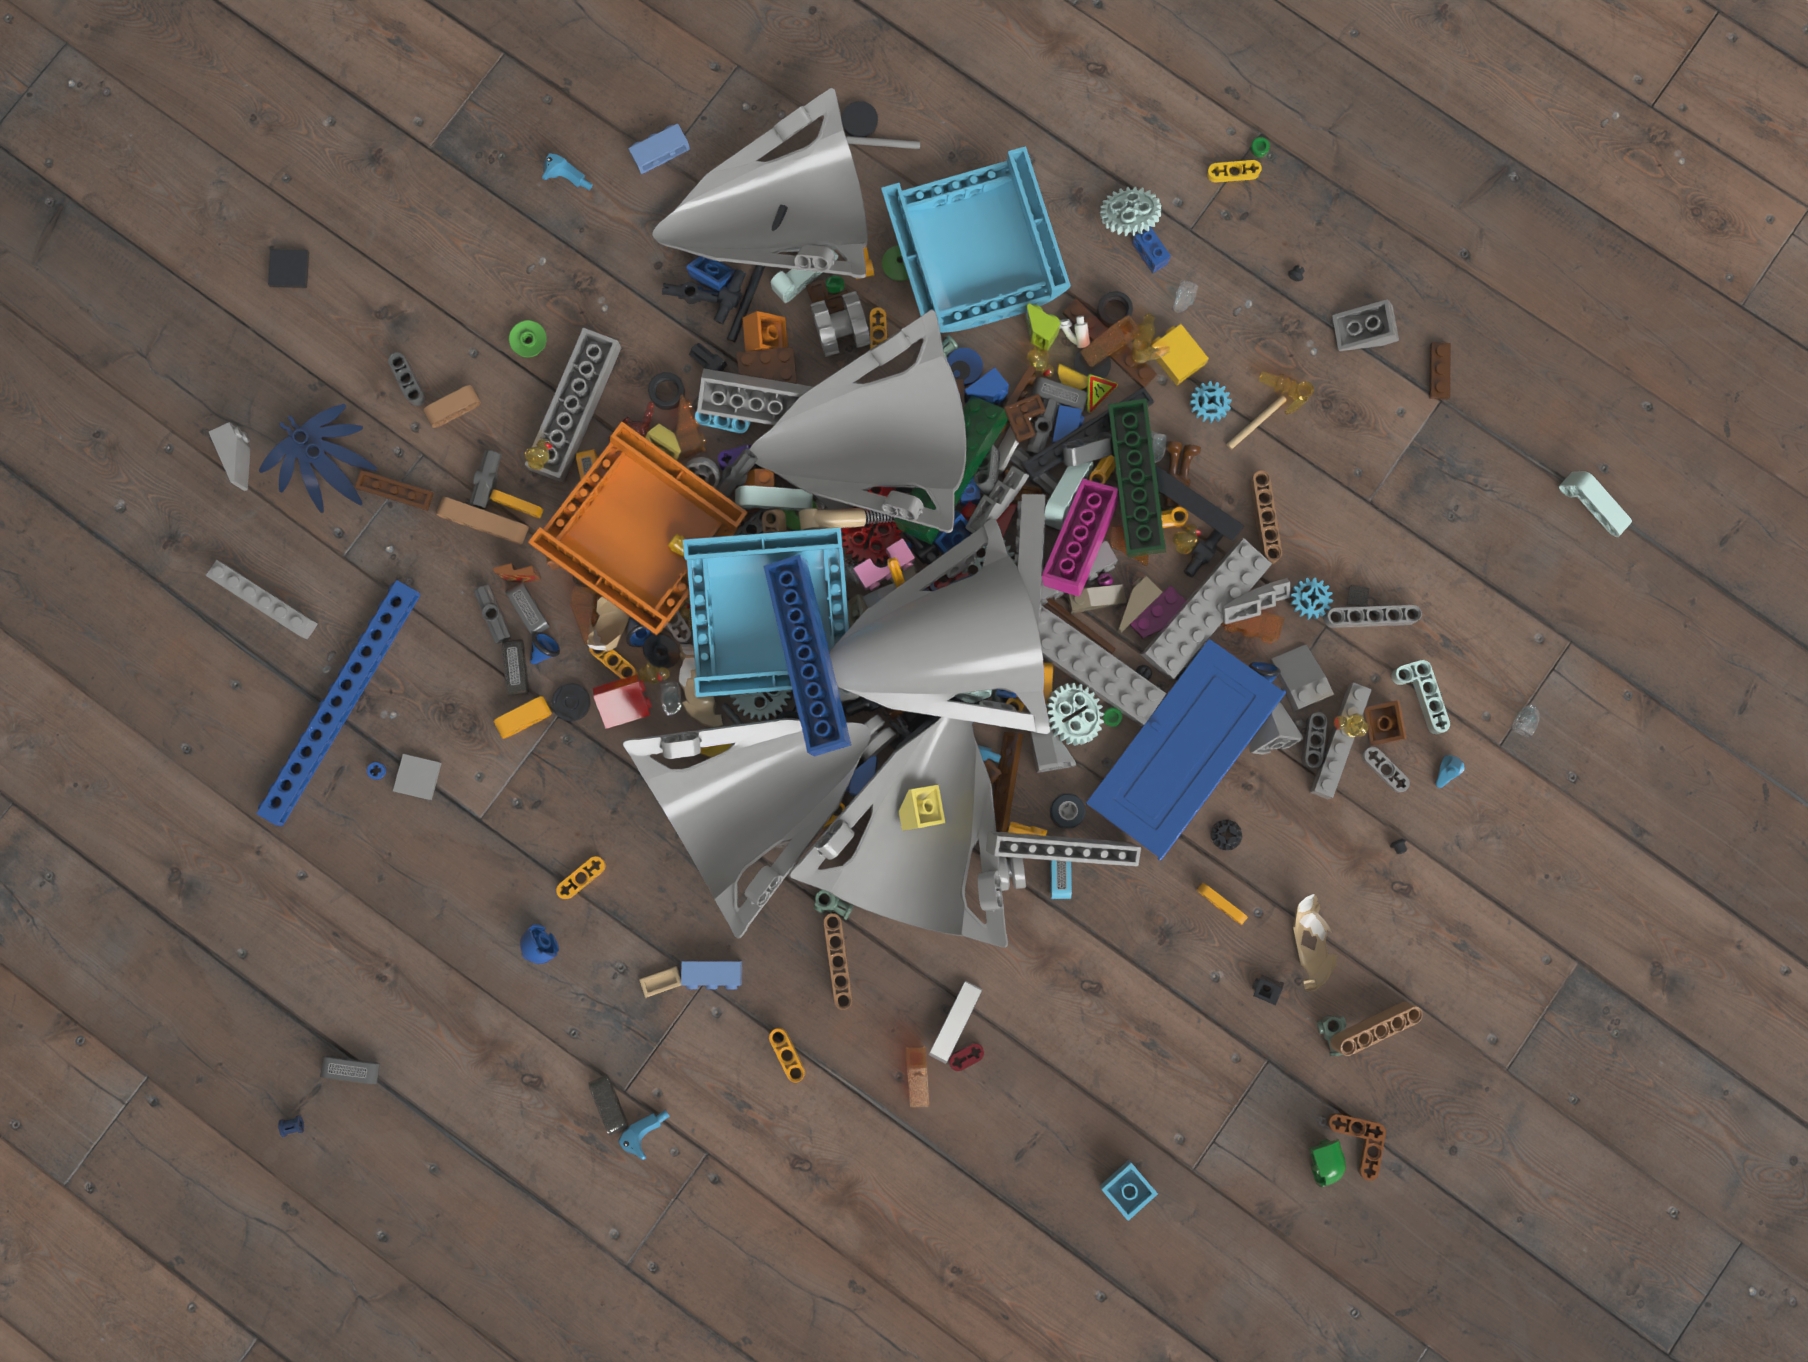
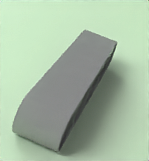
[1324,605,1422,628]

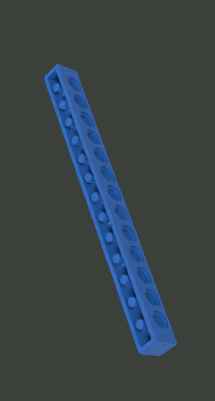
[257,580,421,826]

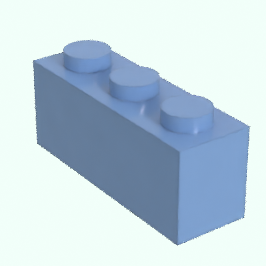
[628,123,690,174]
[681,961,742,989]

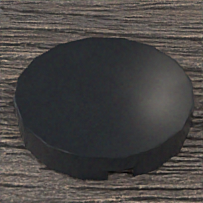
[842,101,878,137]
[1074,346,1111,379]
[551,683,591,722]

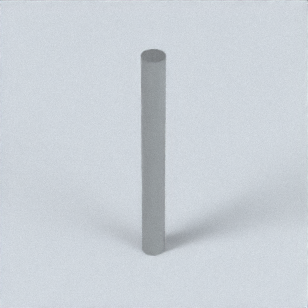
[847,136,920,149]

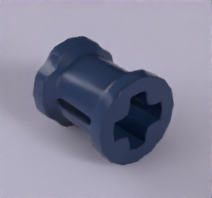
[278,1115,304,1137]

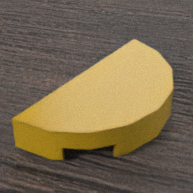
[1057,364,1088,390]

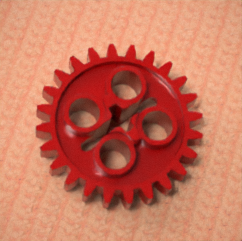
[841,507,901,565]

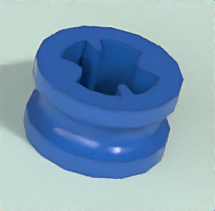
[367,762,386,780]

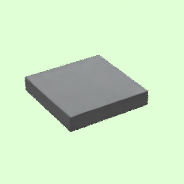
[393,754,442,800]

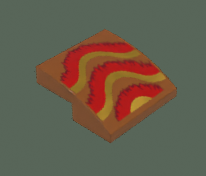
[493,563,541,582]

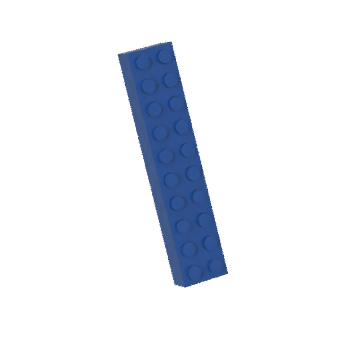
[763,554,852,756]

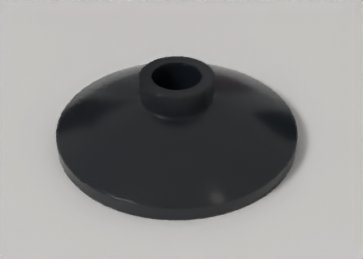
[643,634,680,669]

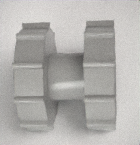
[810,291,871,357]

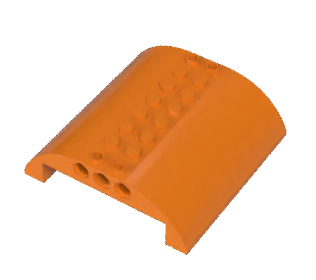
[528,422,748,635]

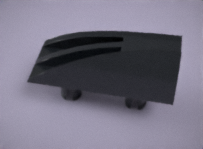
[890,697,956,750]

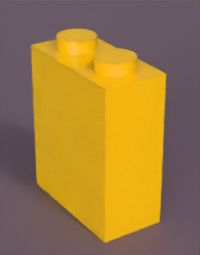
[1149,324,1209,386]

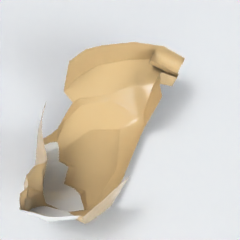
[587,597,629,651]
[678,644,723,728]
[1293,894,1337,991]

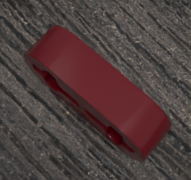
[949,1043,984,1071]

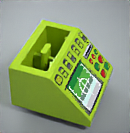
[1025,303,1061,353]

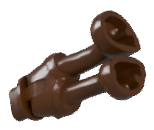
[1164,441,1201,508]

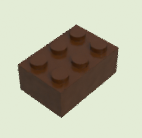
[737,347,797,384]

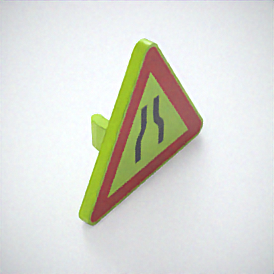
[1087,374,1118,413]

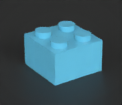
[1099,1160,1158,1221]

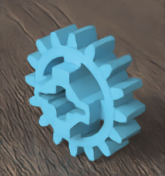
[1190,381,1232,423]
[1290,578,1333,620]

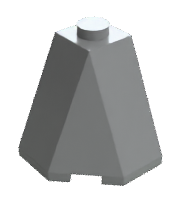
[1250,702,1303,755]
[1029,724,1076,773]

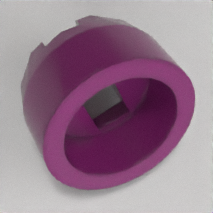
[1097,573,1113,587]

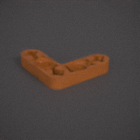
[1327,1113,1386,1181]

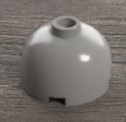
[685,457,720,489]

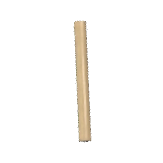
[1226,395,1287,450]

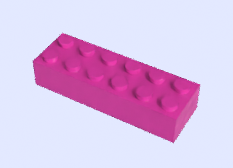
[1042,479,1120,597]

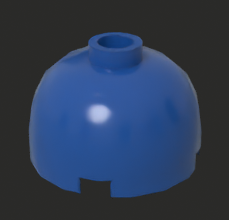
[520,924,559,964]

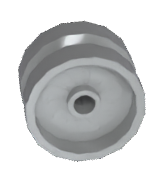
[861,715,896,762]
[999,856,1026,891]

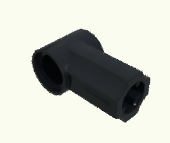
[689,343,728,372]

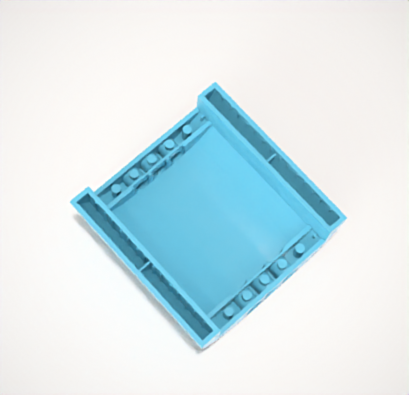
[881,146,1071,333]
[683,528,849,697]

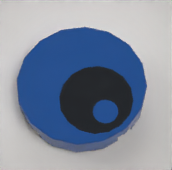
[947,348,983,386]

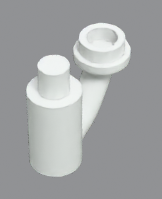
[1059,316,1090,348]

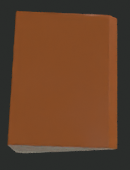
[1364,700,1407,745]

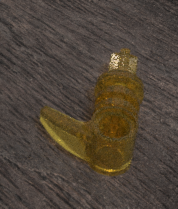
[1132,313,1170,363]
[1258,371,1314,415]

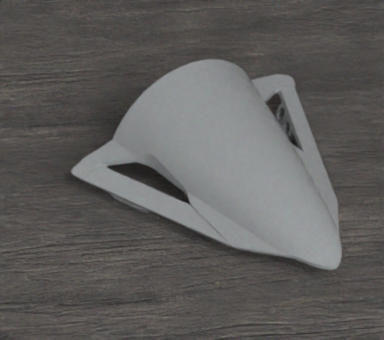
[652,88,868,278]
[749,310,966,533]
[829,519,1050,734]
[789,717,1008,948]
[623,718,871,938]

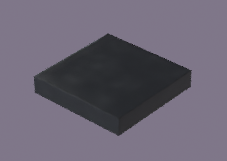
[268,249,309,288]

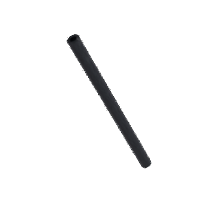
[727,205,788,342]

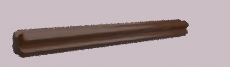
[1043,598,1115,655]

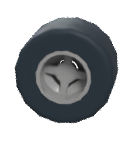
[1050,793,1086,829]

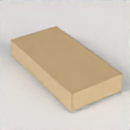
[639,966,681,998]

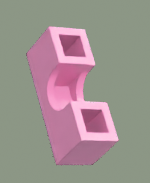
[853,539,915,591]

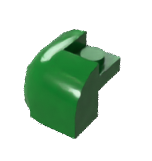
[1308,1139,1346,1187]

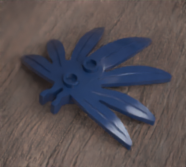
[259,404,377,513]

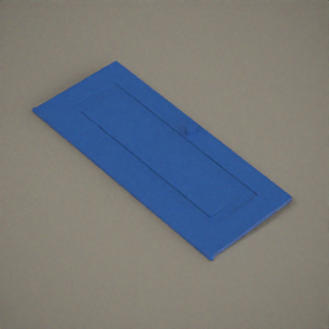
[1086,639,1286,861]

